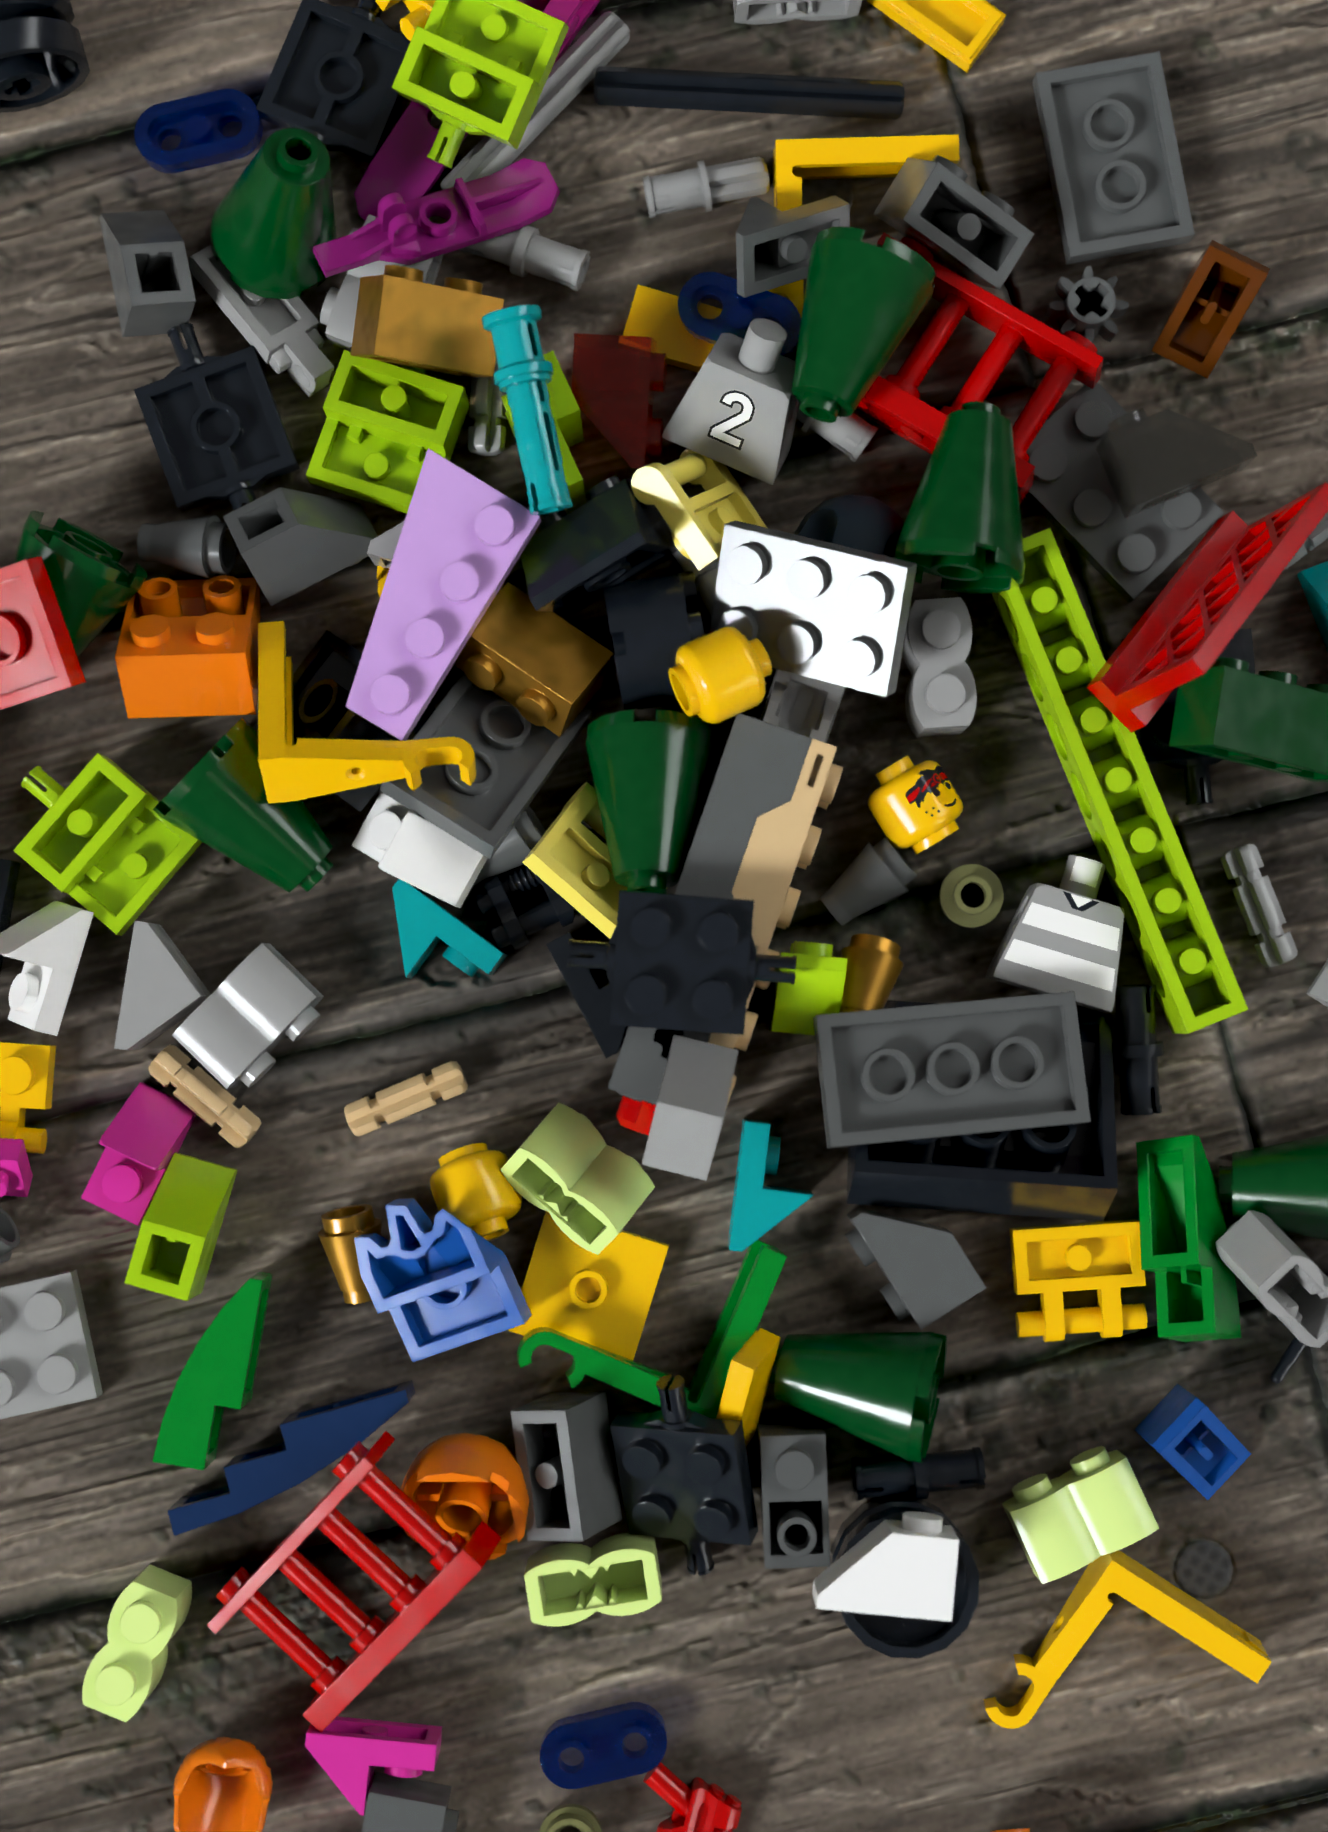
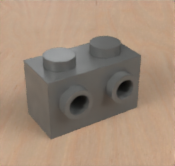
[873,155,1034,290]
[510,1391,622,1542]

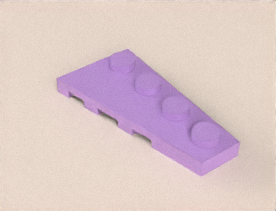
[346,448,541,741]

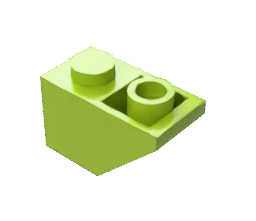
[769,941,848,1035]
[124,1152,237,1301]

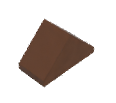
[1152,240,1270,379]

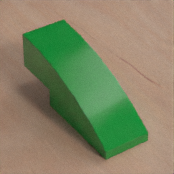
[1136,1135,1241,1342]
[152,1272,273,1470]

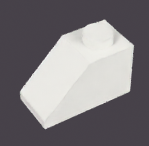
[812,1511,959,1622]

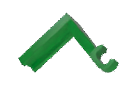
[517,1240,787,1418]

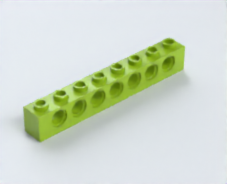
[992,528,1249,1034]

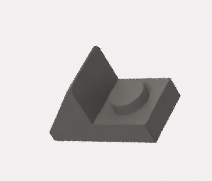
[736,195,850,298]

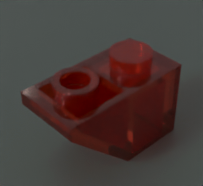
[572,333,667,469]

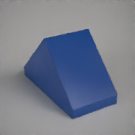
[1134,1384,1251,1500]

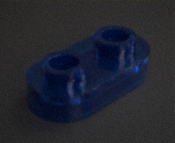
[134,89,263,174]
[678,272,801,357]
[540,1702,667,1789]

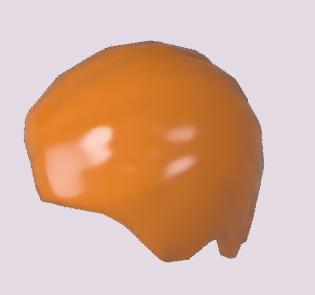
[173,1737,273,1832]

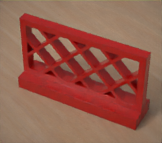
[1087,482,1328,733]

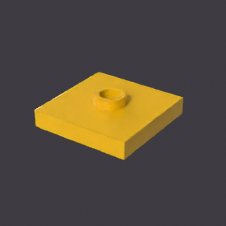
[508,1211,669,1361]

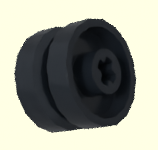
[0,0,90,113]
[830,1496,979,1658]

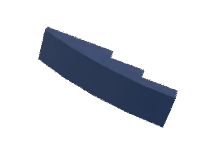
[168,1380,415,1536]

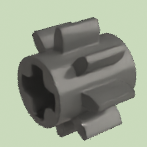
[1045,266,1129,343]

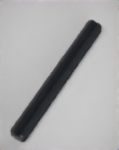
[594,66,905,120]

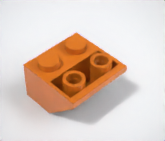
[115,575,261,719]

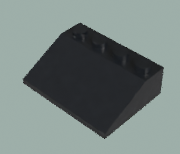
[847,1000,1118,1221]

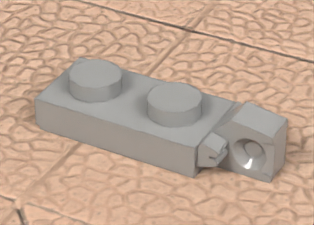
[188,245,334,397]

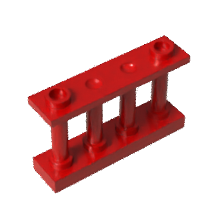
[856,232,1104,504]
[206,1431,502,1733]

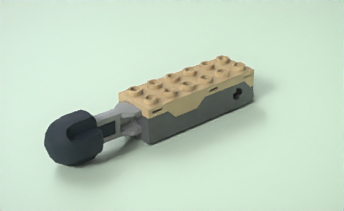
[608,494,904,1136]

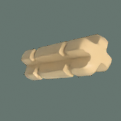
[148,1045,262,1148]
[344,1061,468,1136]

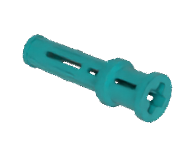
[482,305,573,515]

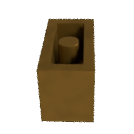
[351,265,504,377]
[455,582,614,737]

